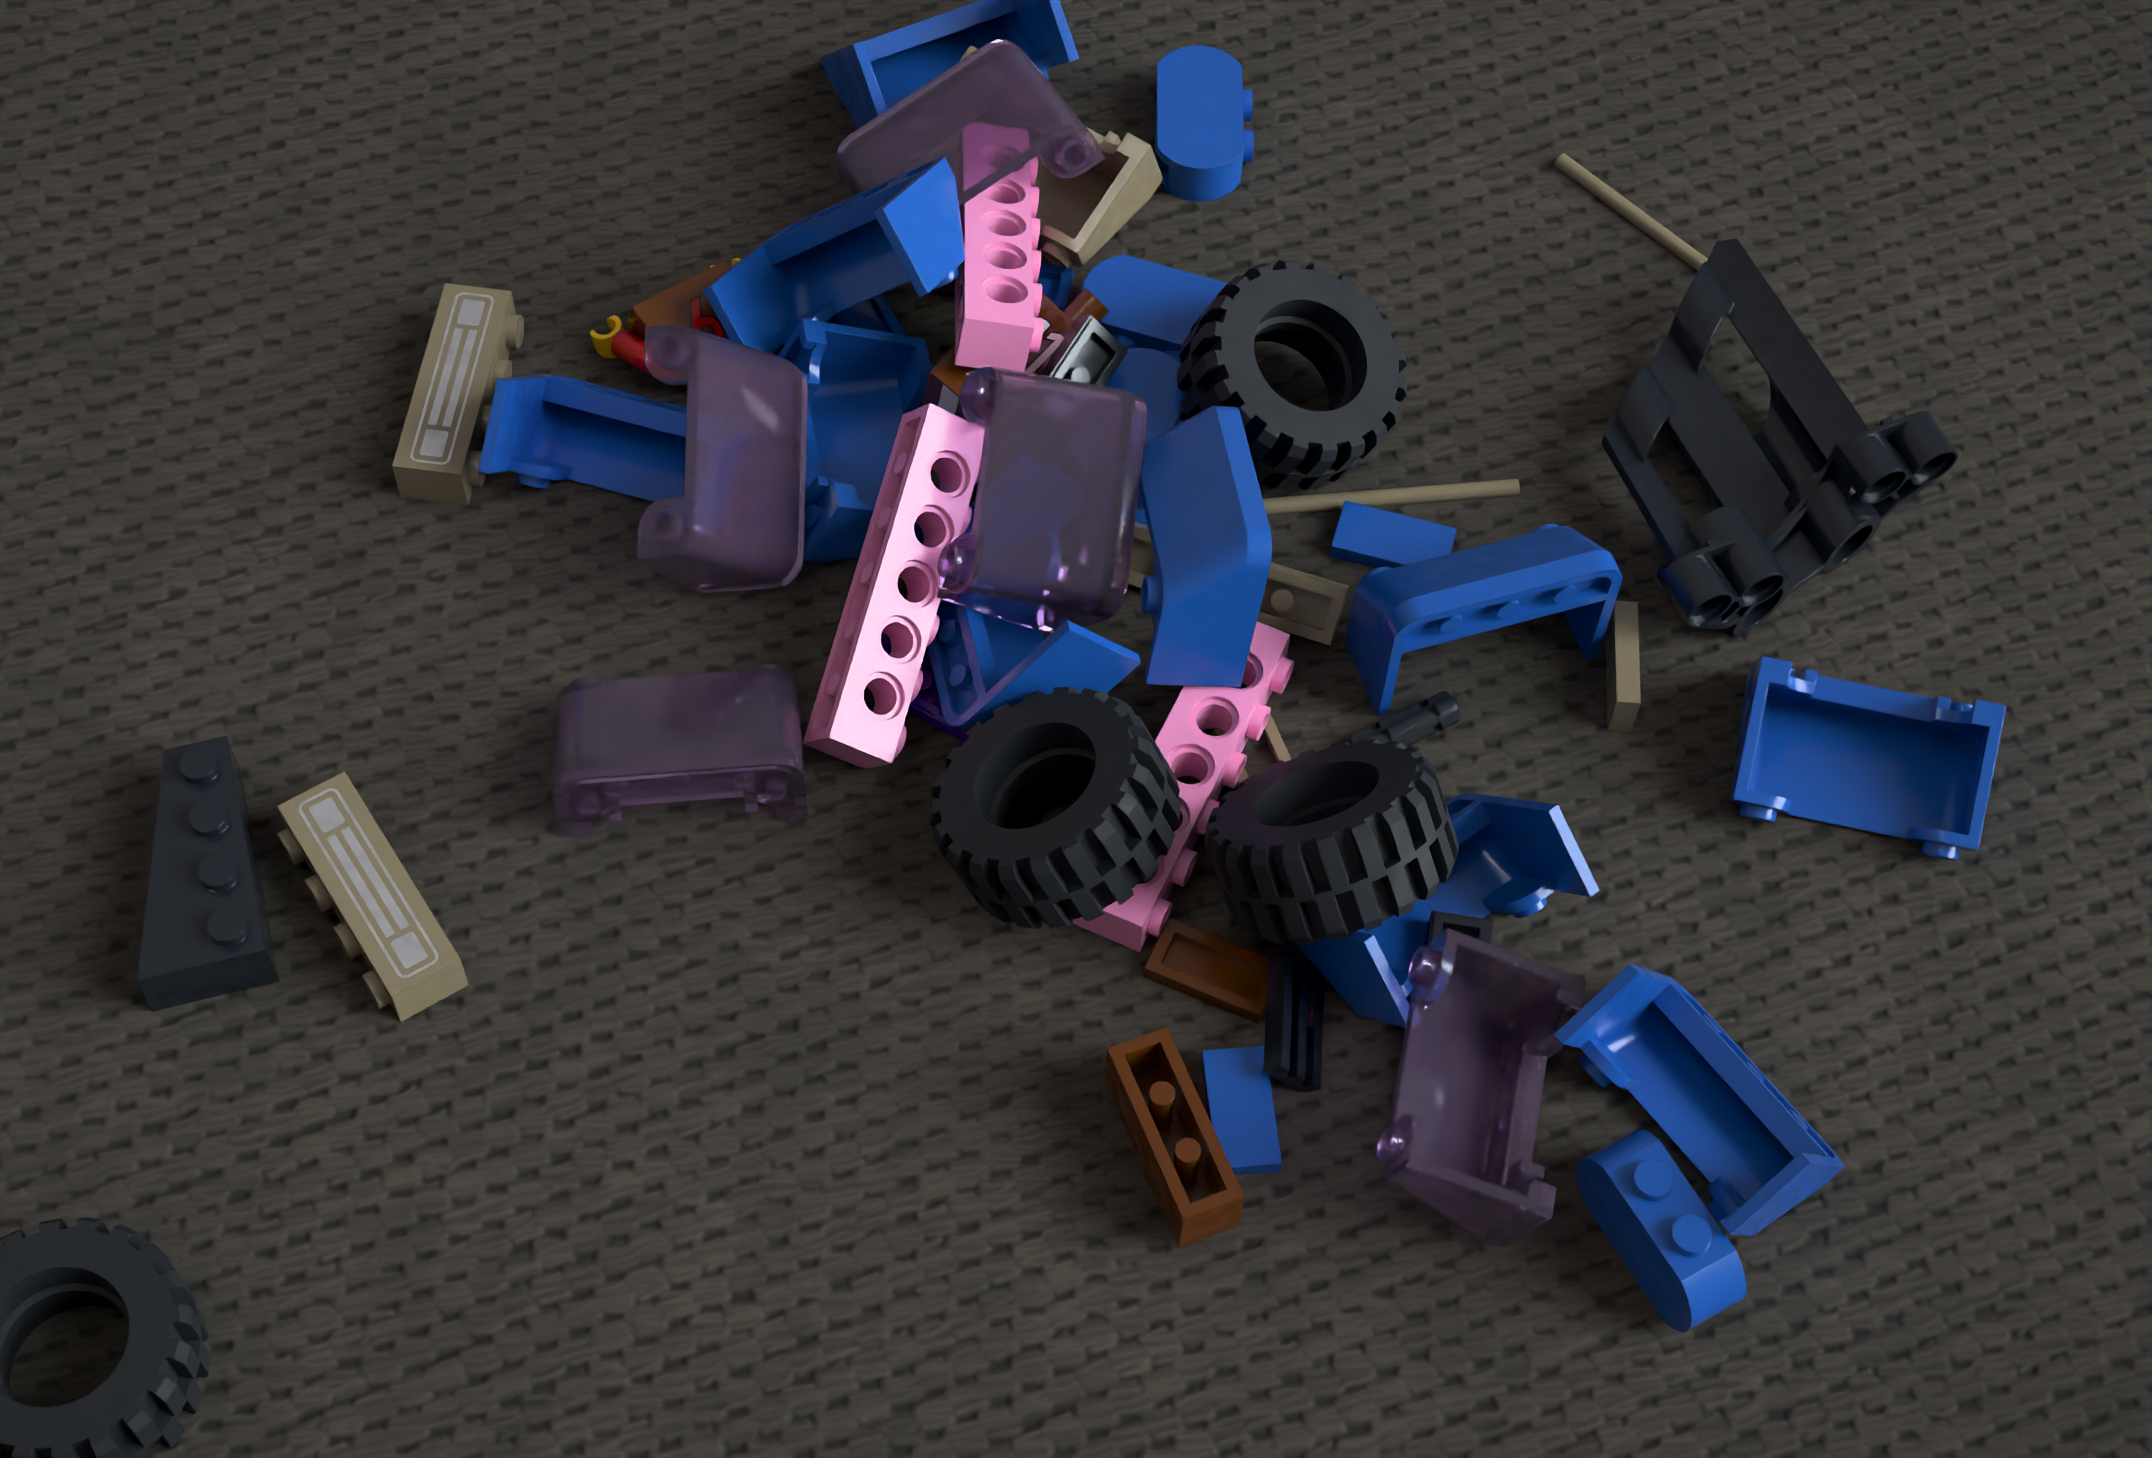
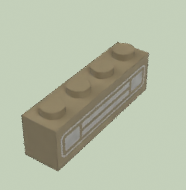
[392,283,524,505]
[276,771,469,1021]

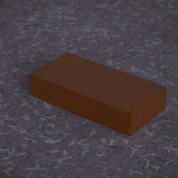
[1143,917,1269,1024]

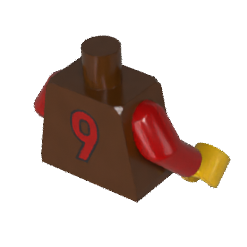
[590,258,754,407]

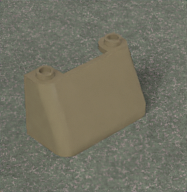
[898,45,1163,270]

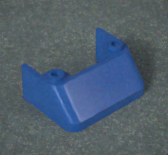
[820,0,1079,142]
[703,156,966,371]
[478,374,762,532]
[1114,406,1272,687]
[927,455,1141,732]
[1345,524,1623,716]
[1293,793,1600,1029]
[1554,963,1844,1236]

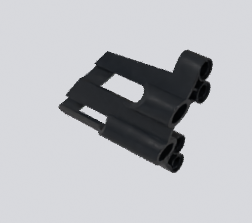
[1601,238,1958,637]

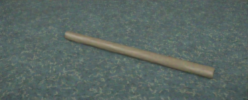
[1554,153,1708,272]
[1262,479,1520,515]

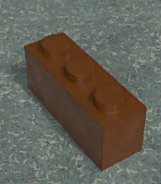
[1104,1027,1245,1248]

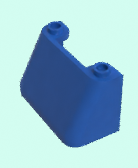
[760,318,940,564]
[1729,656,2007,861]

